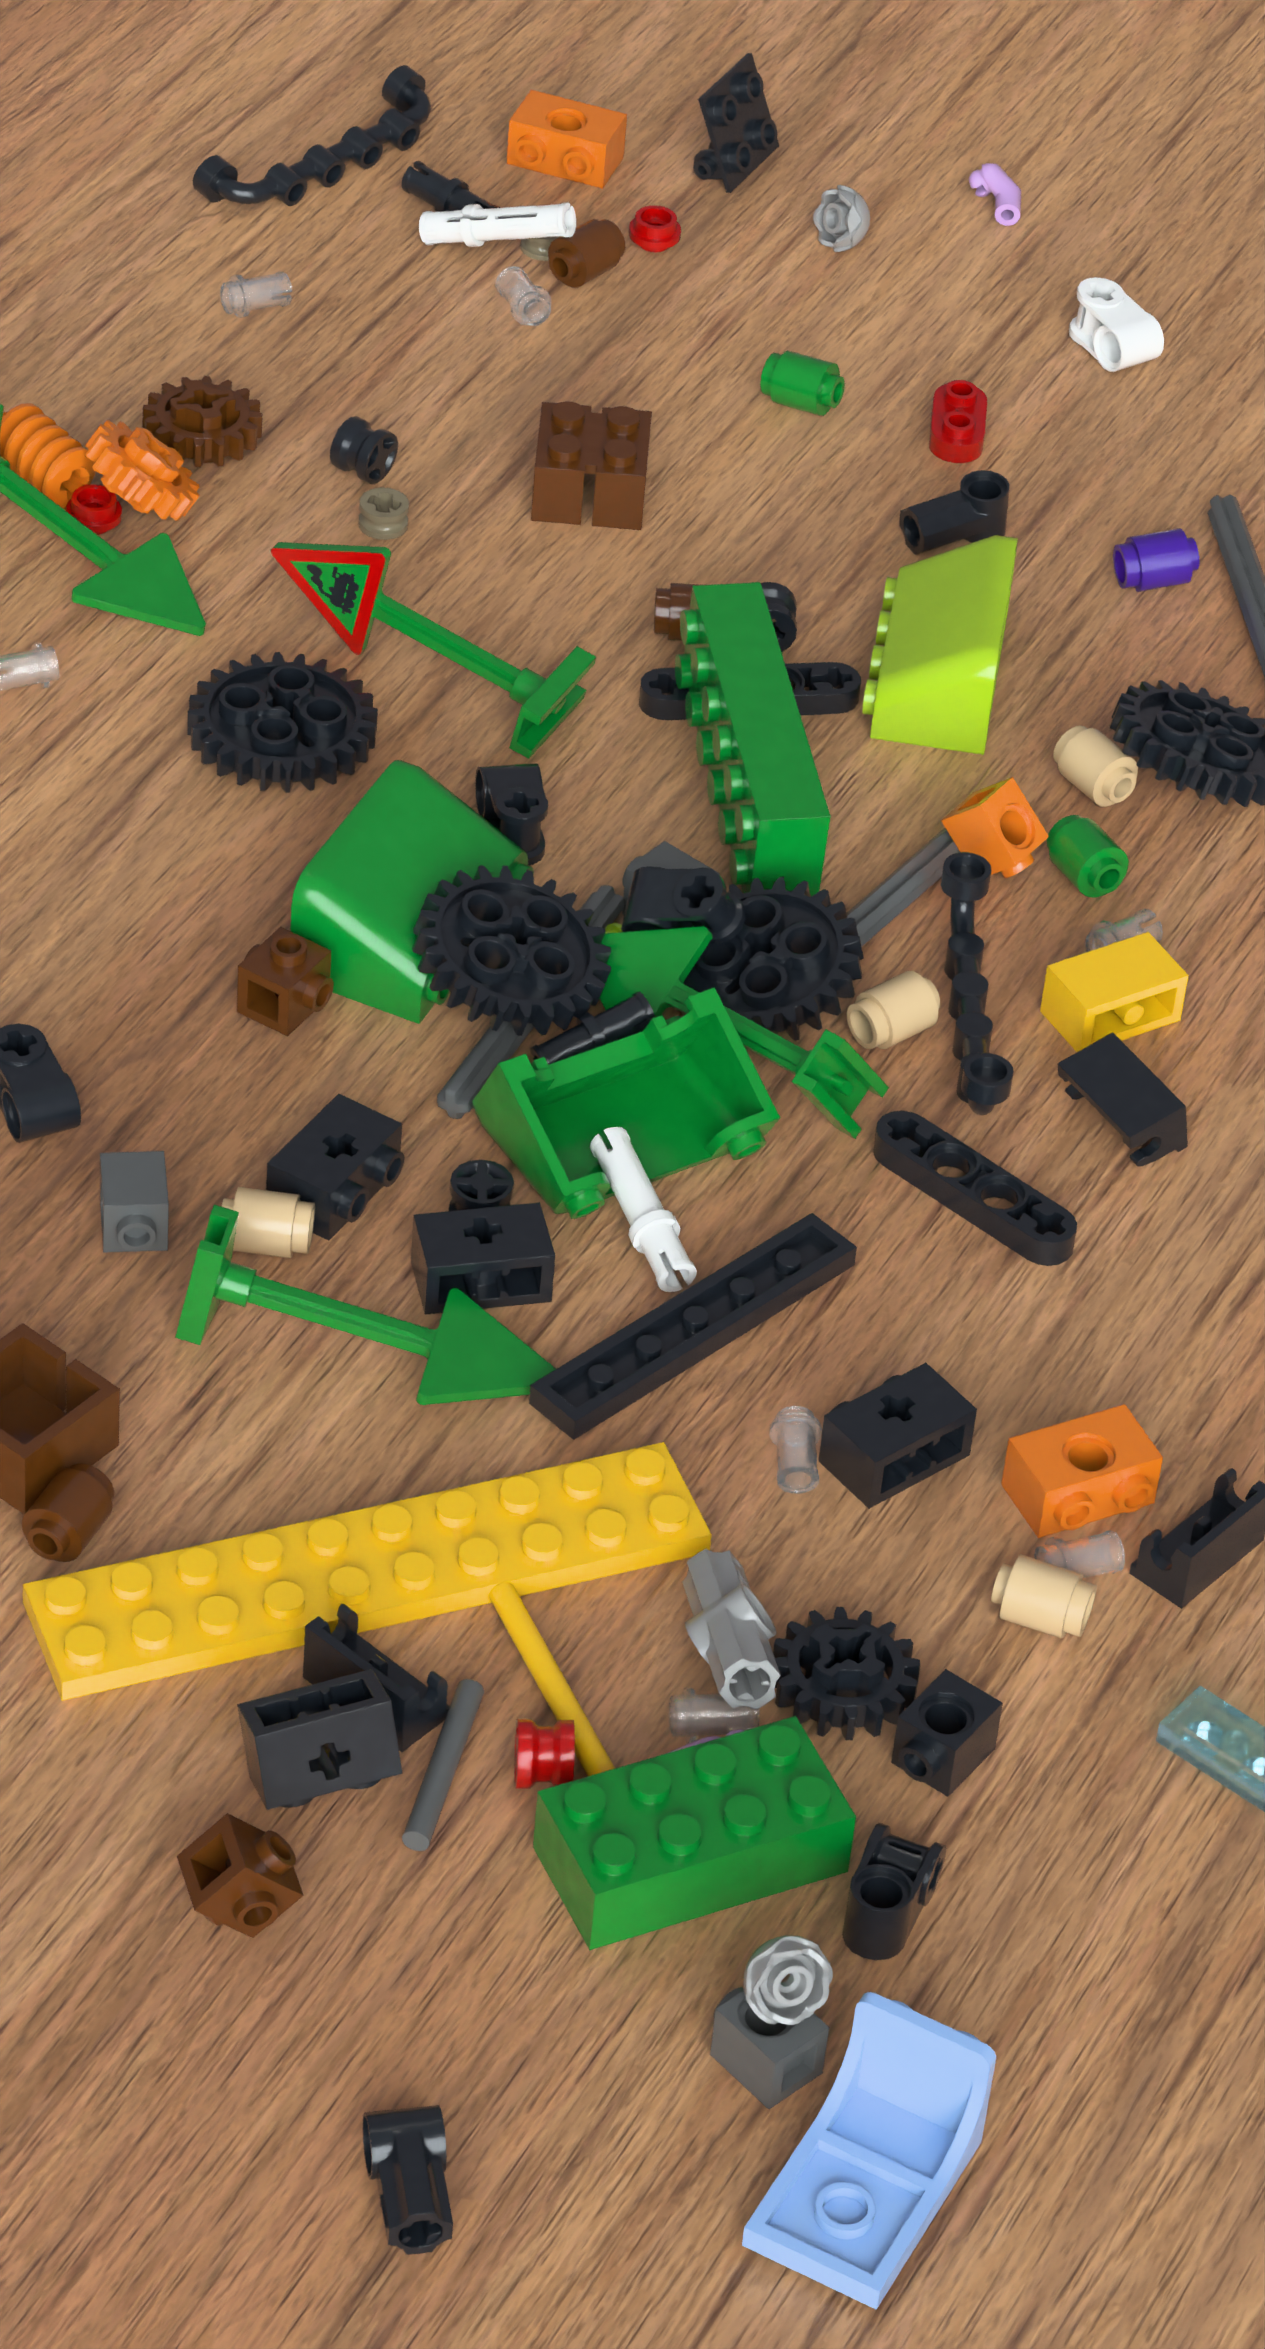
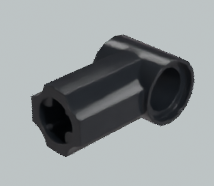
[899,470,1010,555]
[362,2105,453,2255]

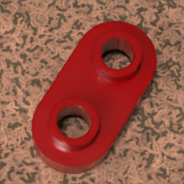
[929,380,987,463]

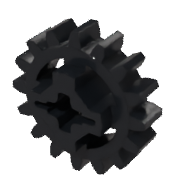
[773,1607,920,1740]

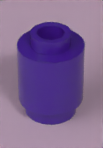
[1113,528,1200,592]

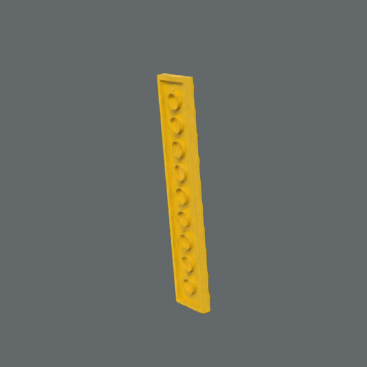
[23,1442,712,1701]

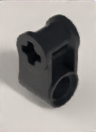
[475,763,548,866]
[621,866,746,944]
[0,1023,81,1143]
[842,1823,947,1960]

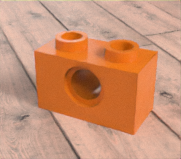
[507,90,627,189]
[1001,1404,1163,1538]

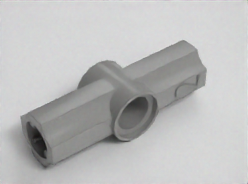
[682,1549,781,1710]

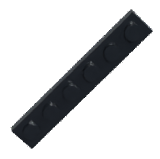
[529,1213,857,1440]

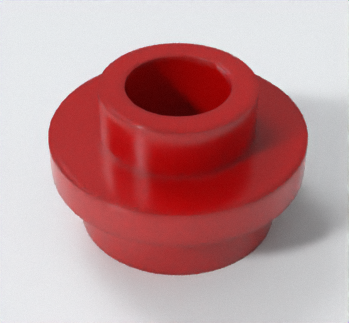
[629,205,681,252]
[66,484,122,535]

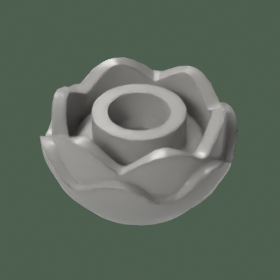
[813,185,870,252]
[743,1935,833,2025]

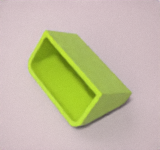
[862,535,1018,755]

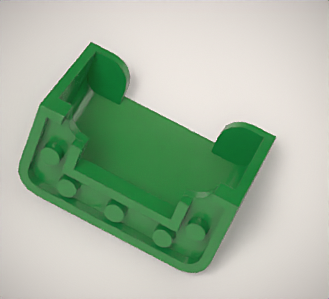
[290,760,534,1024]
[472,987,780,1219]

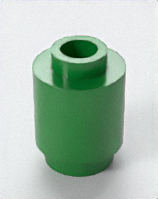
[760,351,845,416]
[1047,815,1129,898]

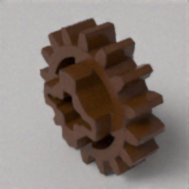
[142,376,263,468]

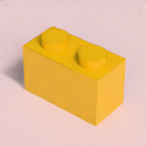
[1040,932,1188,1052]

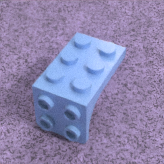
[742,1992,996,2310]

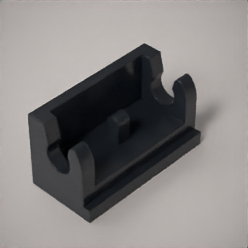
[1057,1032,1188,1166]
[1129,1468,1265,1609]
[303,1604,450,1752]

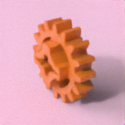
[85,420,200,521]

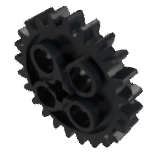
[187,652,378,793]
[1110,680,1265,807]
[412,865,612,1036]
[682,877,864,1041]

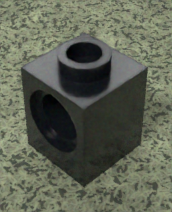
[891,1669,1003,1797]

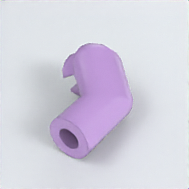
[969,163,1021,226]

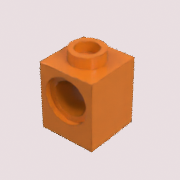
[941,777,1049,878]

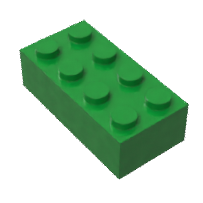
[533,1716,856,1950]

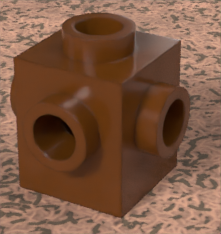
[237,927,334,1036]
[177,1813,304,1938]

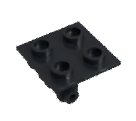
[693,53,779,193]

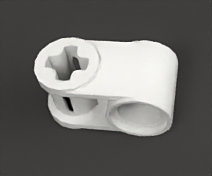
[1069,277,1164,372]

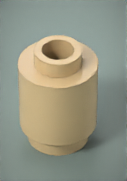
[1053,726,1138,807]
[847,971,940,1049]
[222,1187,315,1258]
[991,1554,1097,1638]

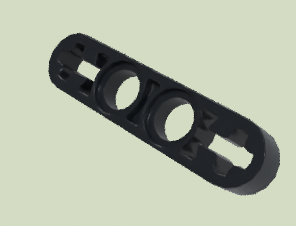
[639,662,861,720]
[873,1111,1077,1266]

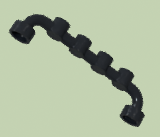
[193,65,431,206]
[941,852,1014,1115]

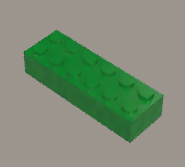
[675,582,831,897]

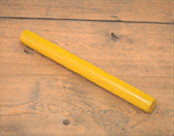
[489,1582,615,1776]

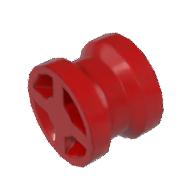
[514,1719,575,1789]

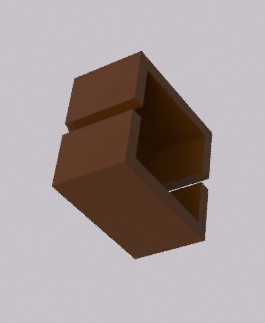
[531,401,652,530]
[0,1323,120,1515]

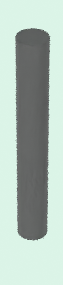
[402,1679,484,1851]

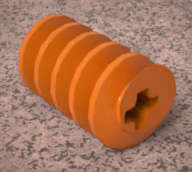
[0,403,96,511]

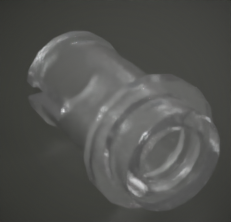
[495,266,551,326]
[220,271,292,318]
[0,642,59,691]
[1085,908,1163,952]
[769,1406,822,1494]
[1034,1530,1125,1578]
[669,1687,759,1743]

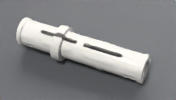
[419,202,576,247]
[590,1127,697,1292]

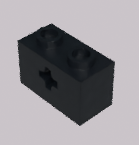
[266,1094,404,1241]
[411,1202,555,1315]
[819,1363,977,1509]
[237,1669,403,1810]

